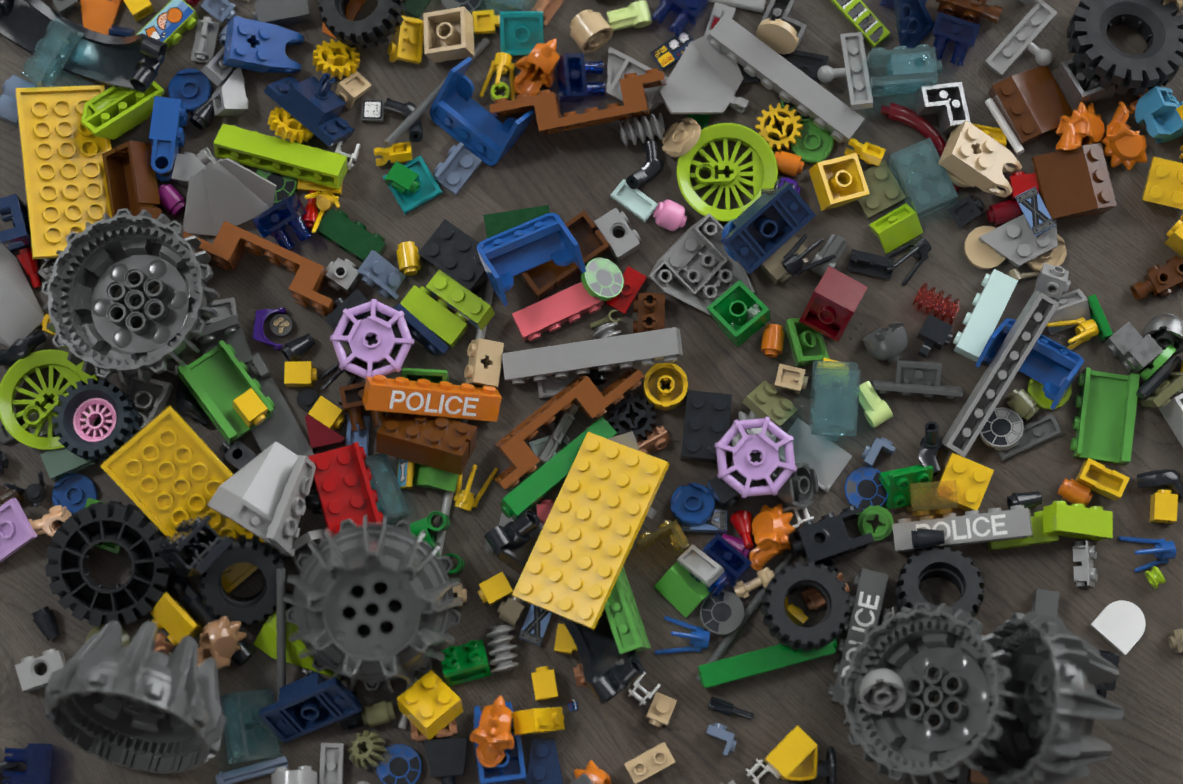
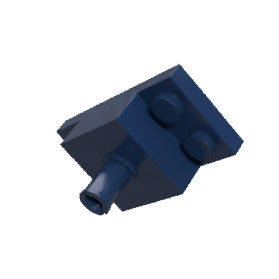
[264,73,354,147]
[721,182,816,275]
[259,672,362,743]

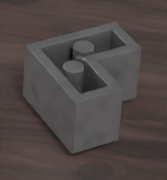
[761,0,807,50]
[1054,58,1115,110]
[912,82,971,134]
[1104,322,1163,374]

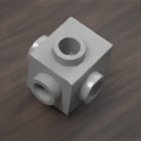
[325,258,361,294]
[1034,263,1071,300]

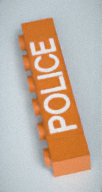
[362,375,502,422]

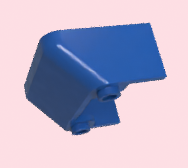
[429,57,535,166]
[477,213,586,307]
[975,318,1084,410]

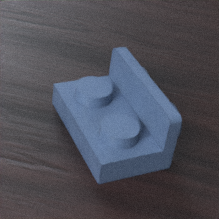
[434,142,483,196]
[357,250,406,300]

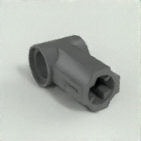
[809,233,848,277]

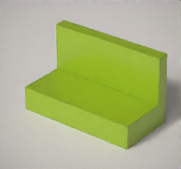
[869,204,924,254]

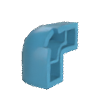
[1135,86,1183,143]

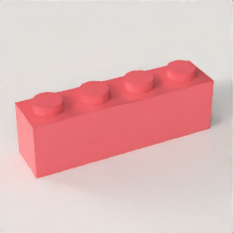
[512,282,604,342]

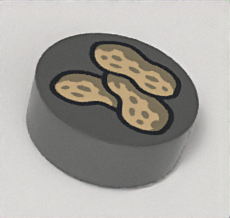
[270,314,293,337]

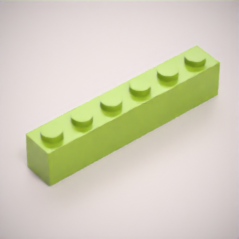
[213,124,348,190]

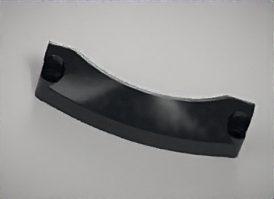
[0,0,167,92]
[484,509,645,705]

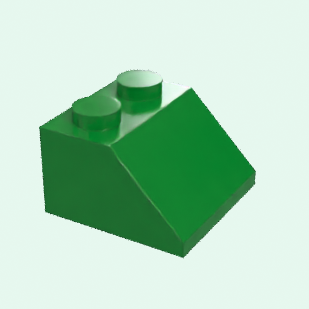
[707,280,770,348]

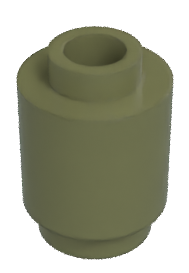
[1007,388,1040,421]
[361,700,396,728]

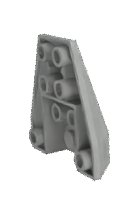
[649,213,755,316]
[0,243,45,348]
[207,441,306,554]

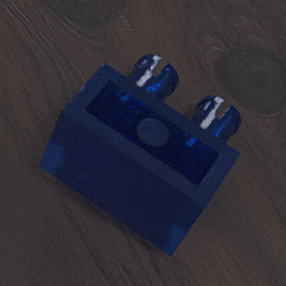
[651,0,708,36]
[929,12,981,67]
[557,53,605,102]
[252,194,312,250]
[689,533,752,597]
[3,743,53,784]

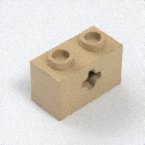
[464,338,504,387]
[624,742,675,784]

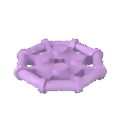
[330,299,414,379]
[714,417,797,499]

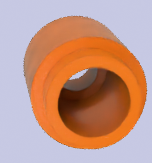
[775,151,805,177]
[761,324,785,358]
[1057,478,1093,506]

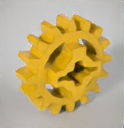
[312,39,360,80]
[755,103,803,152]
[267,107,313,144]

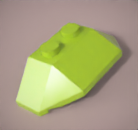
[81,81,164,140]

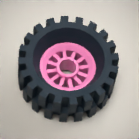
[52,378,139,463]

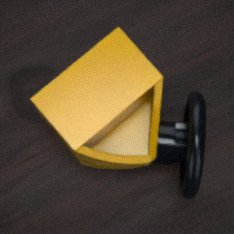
[763,726,836,784]

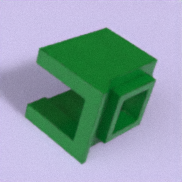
[384,161,421,195]

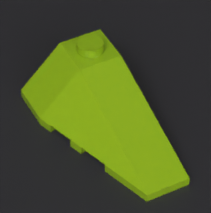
[253,608,342,680]

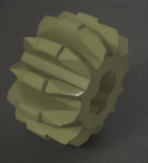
[347,730,387,770]

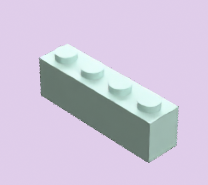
[953,269,1018,362]

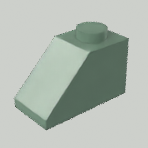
[40,447,96,482]

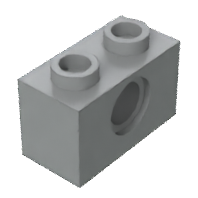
[594,208,641,262]
[15,648,67,693]

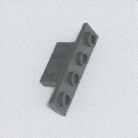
[872,360,963,399]

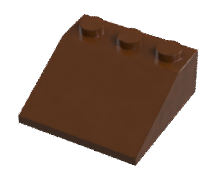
[988,66,1072,147]
[1032,143,1117,220]

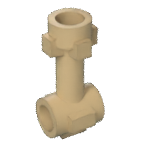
[733,567,775,598]

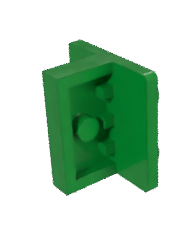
[879,464,934,510]
[440,639,492,687]

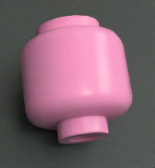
[653,199,687,231]

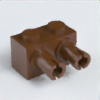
[633,292,665,334]
[339,382,386,432]

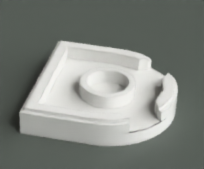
[1090,600,1146,655]

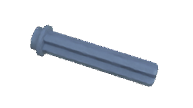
[215,756,289,784]

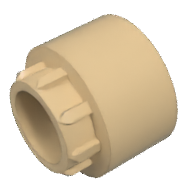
[570,10,613,54]

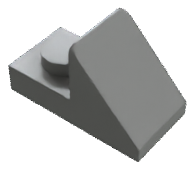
[201,47,235,86]

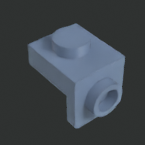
[200,0,235,23]
[861,437,896,467]
[705,722,737,756]

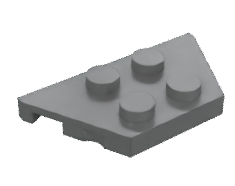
[606,47,668,112]
[979,214,1058,268]

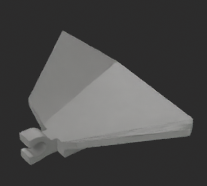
[659,34,749,114]
[183,147,277,236]

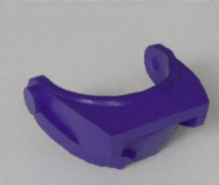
[252,307,287,351]

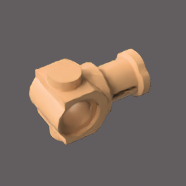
[28,505,72,537]

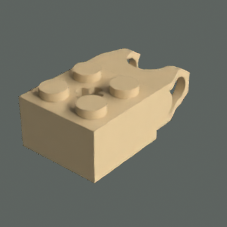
[938,120,1022,197]

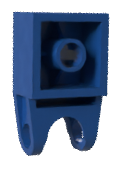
[223,16,305,74]
[149,96,188,182]
[474,701,526,784]

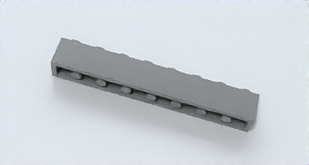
[707,14,864,144]
[942,290,1060,457]
[502,327,683,385]

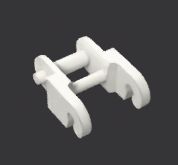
[335,140,360,170]
[783,506,814,529]
[628,673,661,706]
[746,758,780,784]

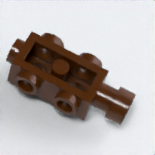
[936,0,1003,25]
[1130,255,1183,301]

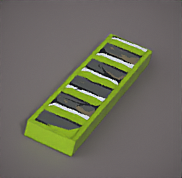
[830,0,891,48]

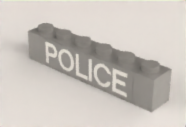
[892,505,1033,553]

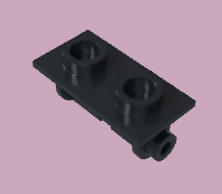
[847,249,895,280]

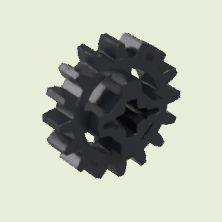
[609,393,657,442]

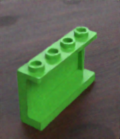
[177,340,275,445]
[1070,367,1140,465]
[604,566,651,655]

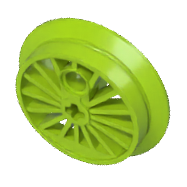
[677,123,778,222]
[0,349,98,450]

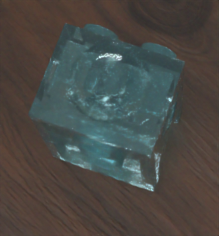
[866,44,942,97]
[809,361,861,441]

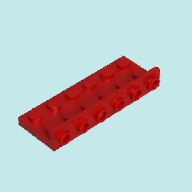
[308,442,383,534]

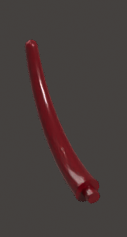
[880,102,959,192]

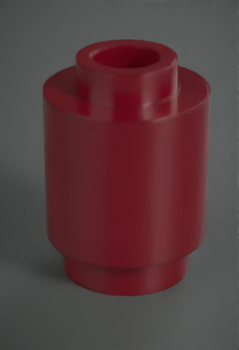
[986,200,1021,226]

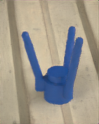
[1118,536,1176,573]
[654,616,710,655]

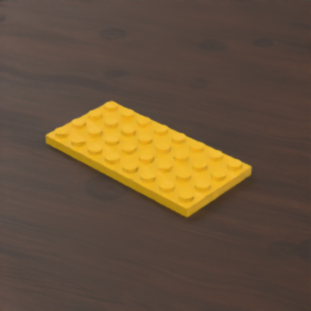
[15,85,112,259]
[100,405,274,593]
[512,432,670,630]

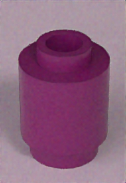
[158,184,186,217]

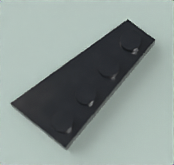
[738,50,829,83]

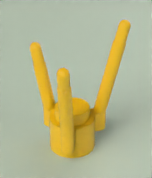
[479,52,516,100]
[304,190,340,233]
[1046,317,1099,350]
[454,464,498,512]

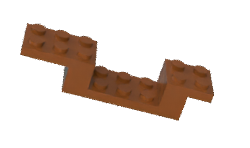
[489,68,667,135]
[183,221,335,317]
[493,368,644,489]

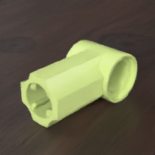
[607,0,652,31]
[852,381,893,428]

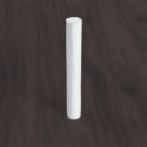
[985,98,1025,155]

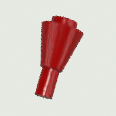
[299,190,319,231]
[16,247,42,289]
[730,510,754,549]

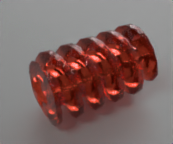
[912,282,961,325]

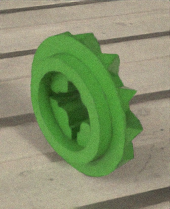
[857,505,894,541]

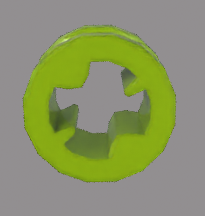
[490,82,510,101]
[1145,566,1166,589]

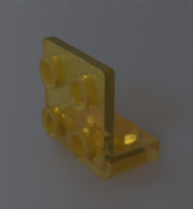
[907,480,958,516]
[636,520,689,555]

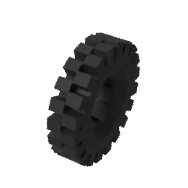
[1066,0,1183,96]
[45,501,173,627]

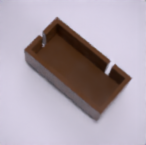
[102,141,162,219]
[519,210,610,301]
[376,412,477,475]

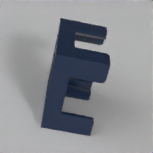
[0,194,31,253]

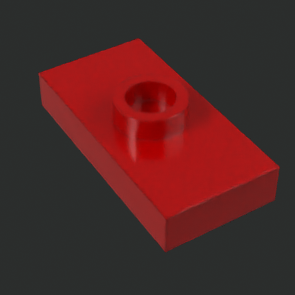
[606,266,647,315]

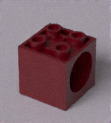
[799,266,868,342]

